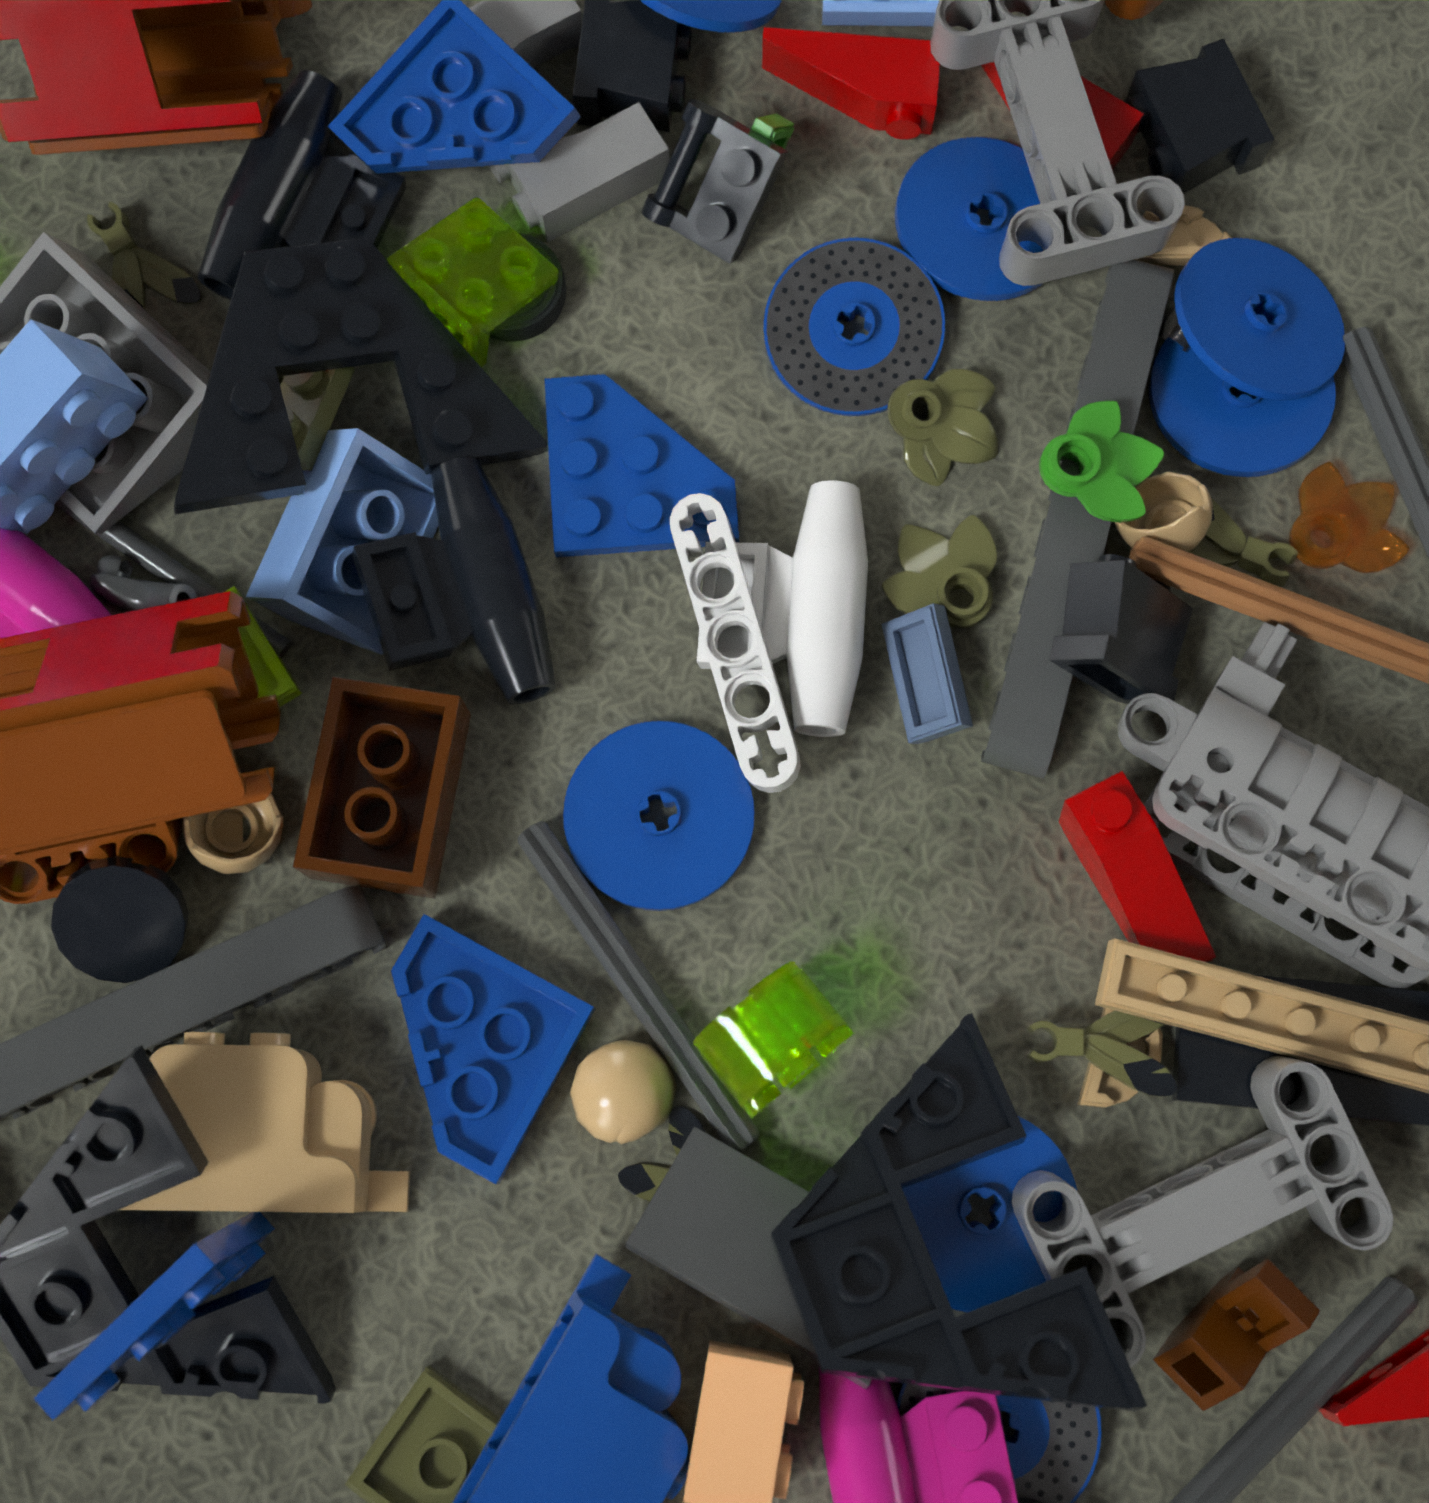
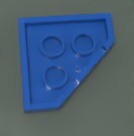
[328,0,581,174]
[544,374,739,558]
[391,914,596,1185]
[34,1212,275,1420]

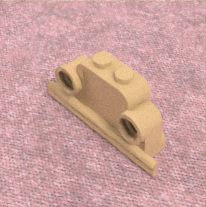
[119,1032,410,1213]

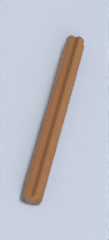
[1129,537,1429,684]

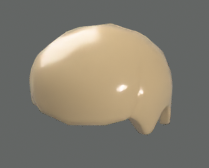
[1114,472,1213,552]
[183,793,283,874]
[570,1040,677,1144]

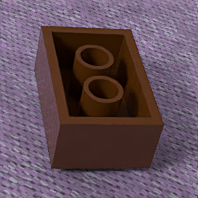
[293,677,471,899]

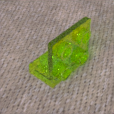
[387,198,559,368]

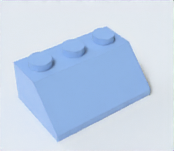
[246,428,439,654]

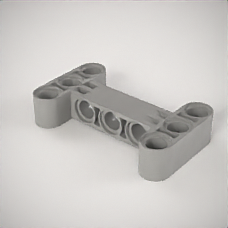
[930,0,1185,286]
[1012,1055,1394,1368]

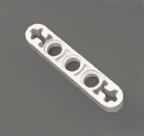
[670,493,801,793]

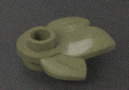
[887,369,998,486]
[881,515,997,628]

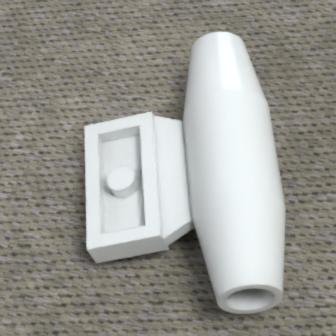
[697,480,868,737]

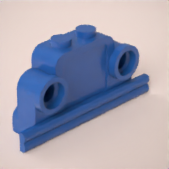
[452,1254,690,1503]

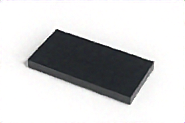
[1172,974,1429,1126]

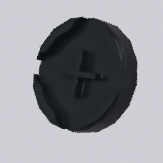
[51,856,189,983]

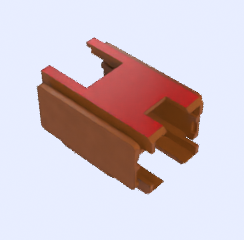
[0,0,312,155]
[0,591,281,904]

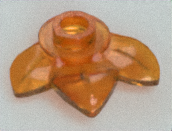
[1289,462,1409,574]

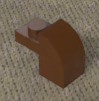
[1153,1259,1320,1411]

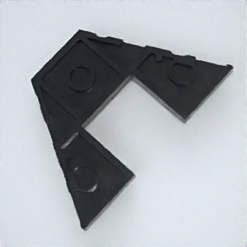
[174,238,547,514]
[771,1013,1147,1412]
[0,1045,336,1404]

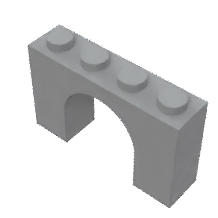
[469,0,670,242]

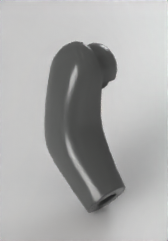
[90,555,197,612]

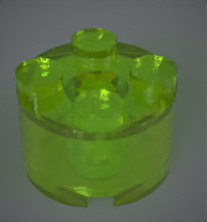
[693,961,855,1119]

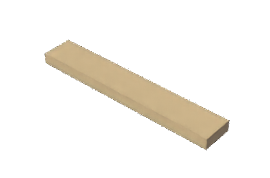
[1095,938,1429,1093]

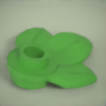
[1039,401,1164,523]

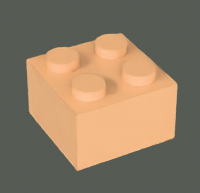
[683,1340,804,1503]

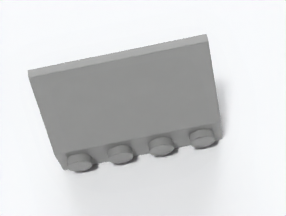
[0,232,211,534]

